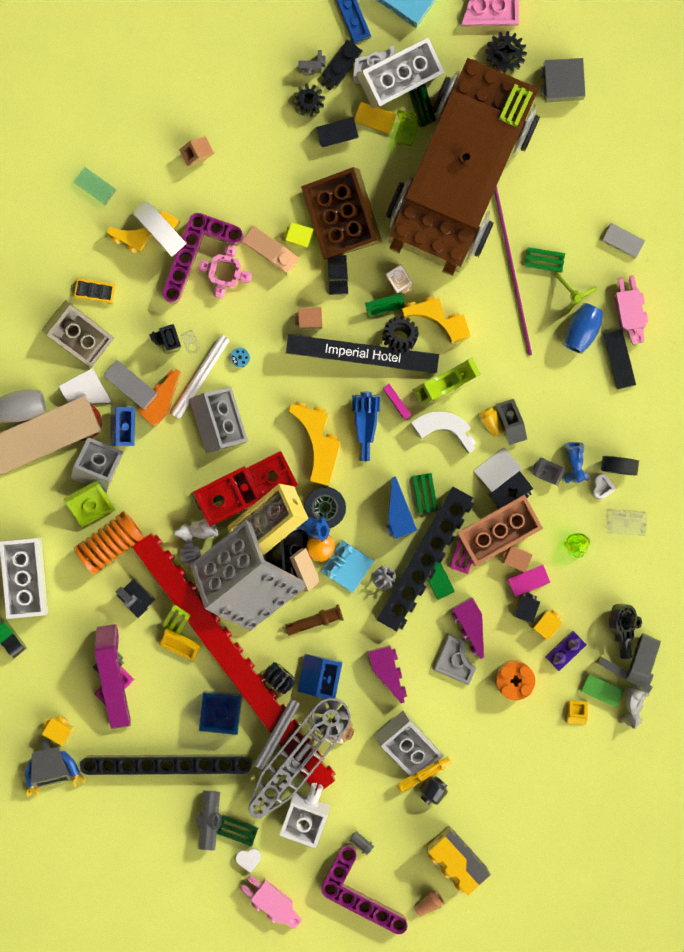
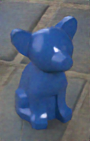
[564,442,589,483]
[295,517,330,540]

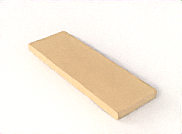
[0,396,102,475]

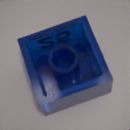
[199,690,243,735]

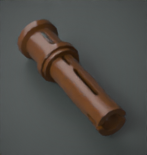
[285,604,344,636]

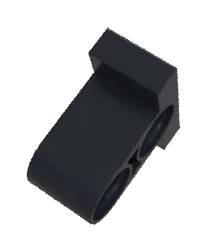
[328,255,348,295]

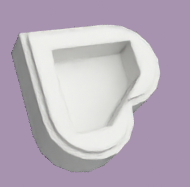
[592,474,616,499]
[236,848,261,873]

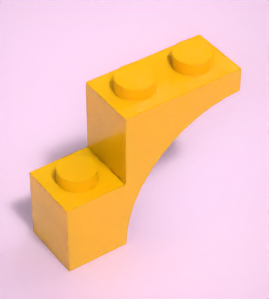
[106,211,180,254]
[402,296,471,343]

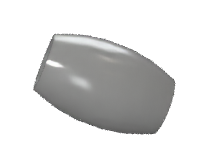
[0,390,46,422]

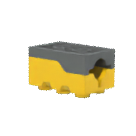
[427,825,491,896]

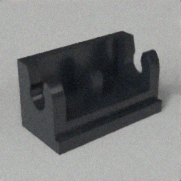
[316,117,359,148]

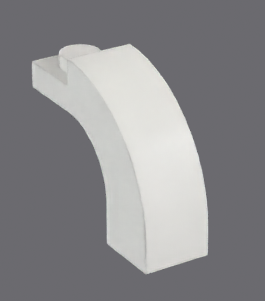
[133,201,186,256]
[411,412,476,453]

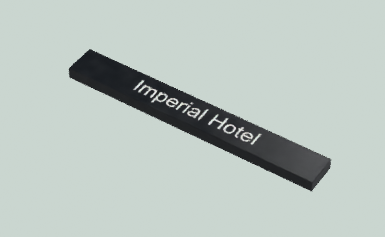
[285,334,439,374]

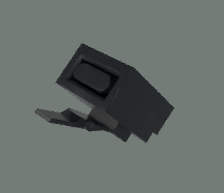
[149,324,181,355]
[115,578,156,618]

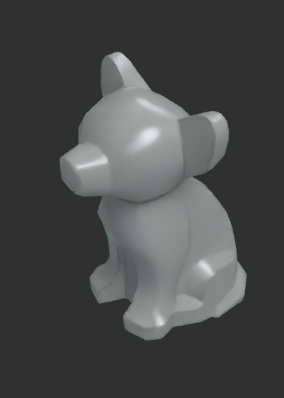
[618,686,649,729]

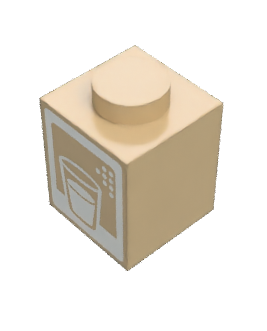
[385,264,414,296]

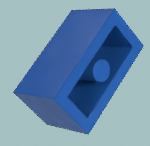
[110,407,135,446]

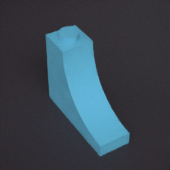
[376,0,436,28]

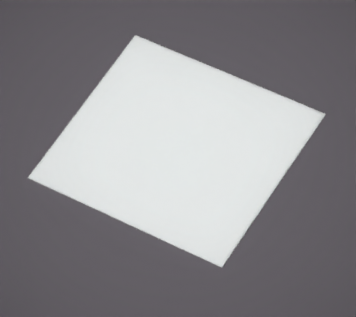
[474,447,522,492]

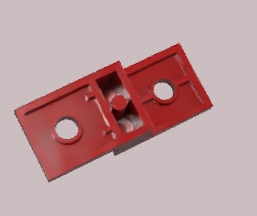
[193,451,298,527]

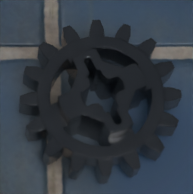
[485,31,527,74]

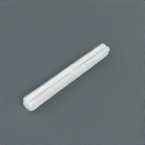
[171,335,229,419]

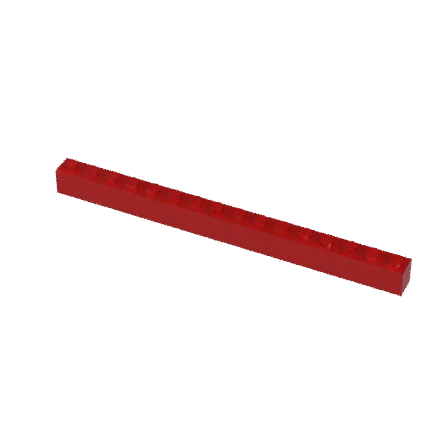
[132,533,336,791]

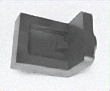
[298,50,326,76]
[533,457,566,486]

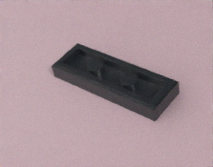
[603,329,636,390]

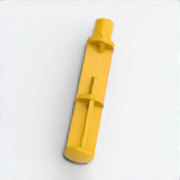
[397,757,452,793]

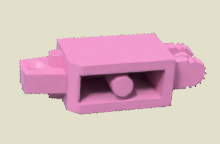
[614,275,648,344]
[240,875,302,929]

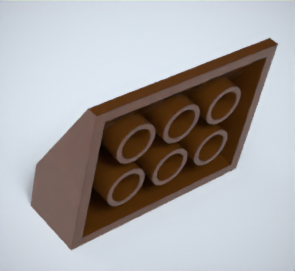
[301,167,382,259]

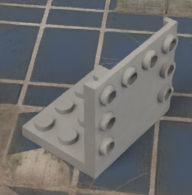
[190,520,306,631]

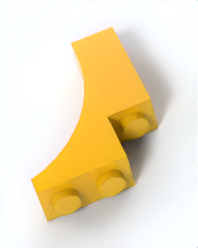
[289,402,341,486]

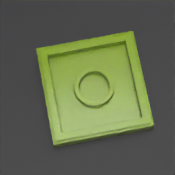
[64,480,116,528]

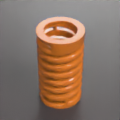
[74,510,145,575]

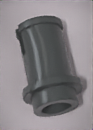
[349,831,374,855]

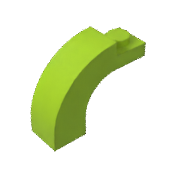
[412,358,481,406]

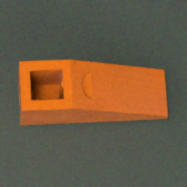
[137,369,181,427]

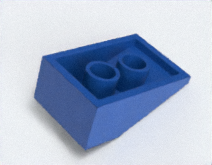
[386,476,417,539]

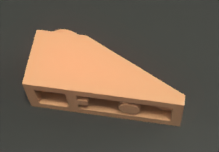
[242,226,299,276]

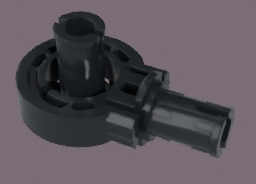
[609,604,642,659]

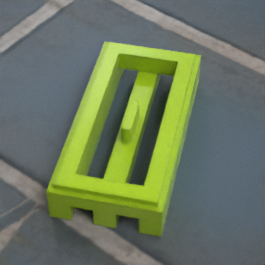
[499,84,533,127]
[161,605,190,634]

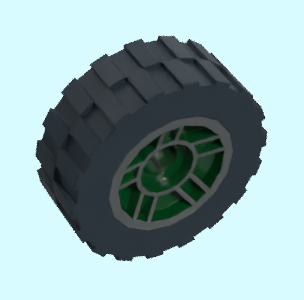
[304,487,346,528]

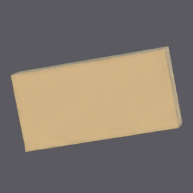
[290,548,320,591]

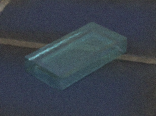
[74,167,116,205]

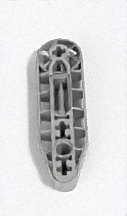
[248,697,351,818]

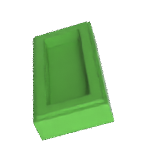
[581,674,624,707]

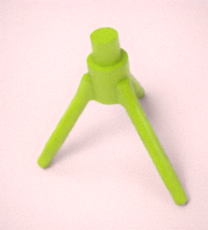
[554,272,597,314]

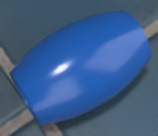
[563,303,603,354]

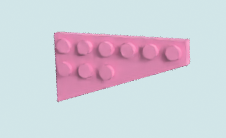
[461,0,519,26]

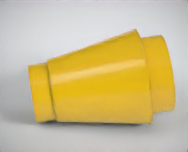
[479,407,503,437]

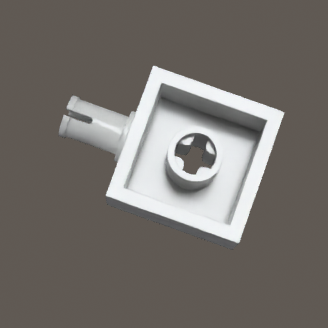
[279,783,331,849]

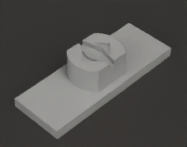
[103,360,158,410]

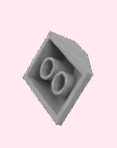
[374,711,443,776]

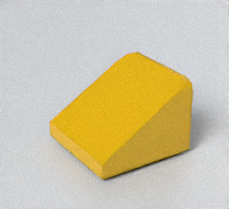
[567,700,588,725]

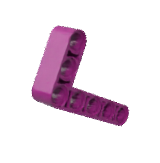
[163,213,243,304]
[95,624,131,729]
[321,844,408,935]

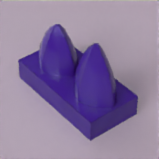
[546,631,587,671]

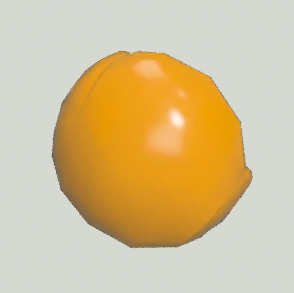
[306,535,335,562]

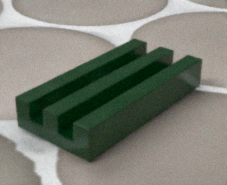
[409,84,436,128]
[217,815,259,846]

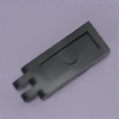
[321,40,363,91]

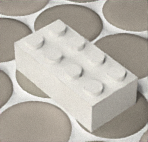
[356,38,445,108]
[0,538,48,619]

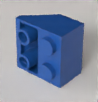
[297,654,342,699]

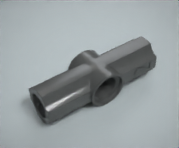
[196,790,222,850]

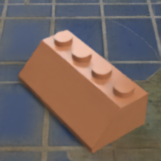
[457,495,543,566]

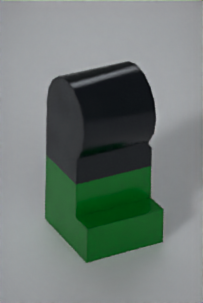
[0,620,27,659]

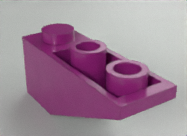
[451,597,484,659]
[368,645,407,703]

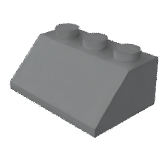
[189,387,248,454]

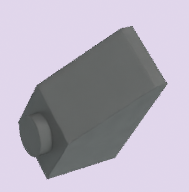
[496,399,527,445]

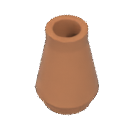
[414,890,444,917]

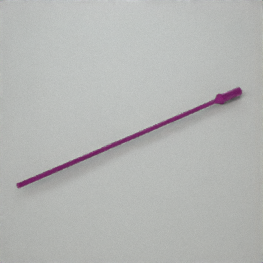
[494,186,532,355]

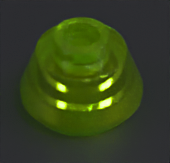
[564,533,590,558]

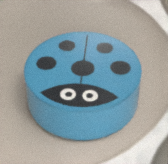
[230,348,250,367]

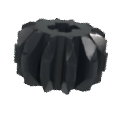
[293,84,325,117]
[263,662,296,694]

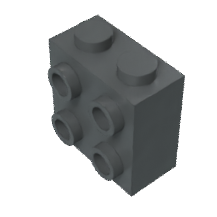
[540,58,586,103]

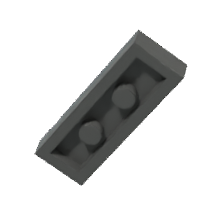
[597,656,654,693]

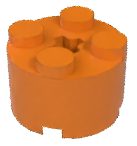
[495,660,535,700]

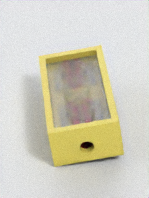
[227,484,308,555]

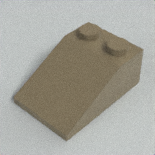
[42,300,114,368]

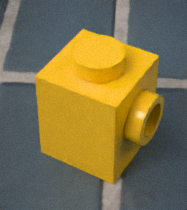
[42,715,74,746]

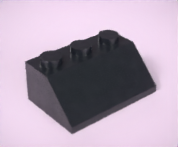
[266,531,308,578]

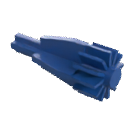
[352,391,380,461]

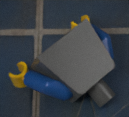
[24,739,85,797]

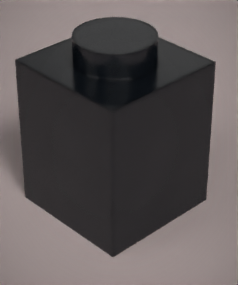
[513,593,540,623]

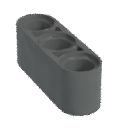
[626,633,661,688]

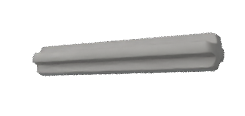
[255,699,300,770]

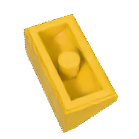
[355,102,397,135]

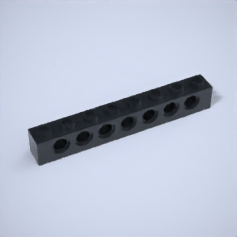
[377,486,474,632]

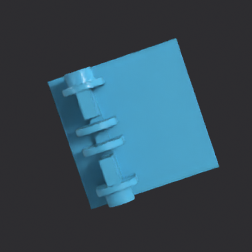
[321,540,374,593]

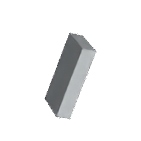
[602,223,645,258]

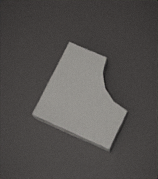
[433,634,476,685]

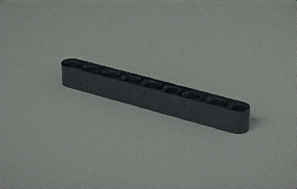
[80,754,252,775]

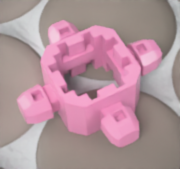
[198,245,252,299]

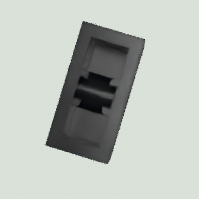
[488,471,534,508]

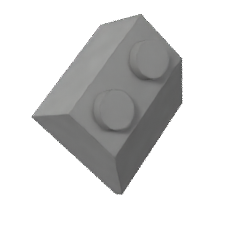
[71,437,123,493]

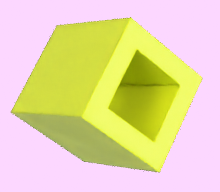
[283,222,314,250]

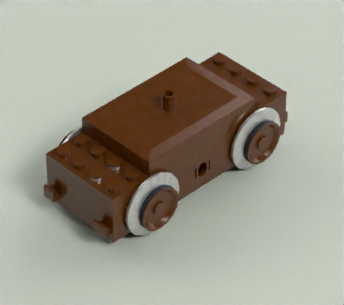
[385,58,540,277]

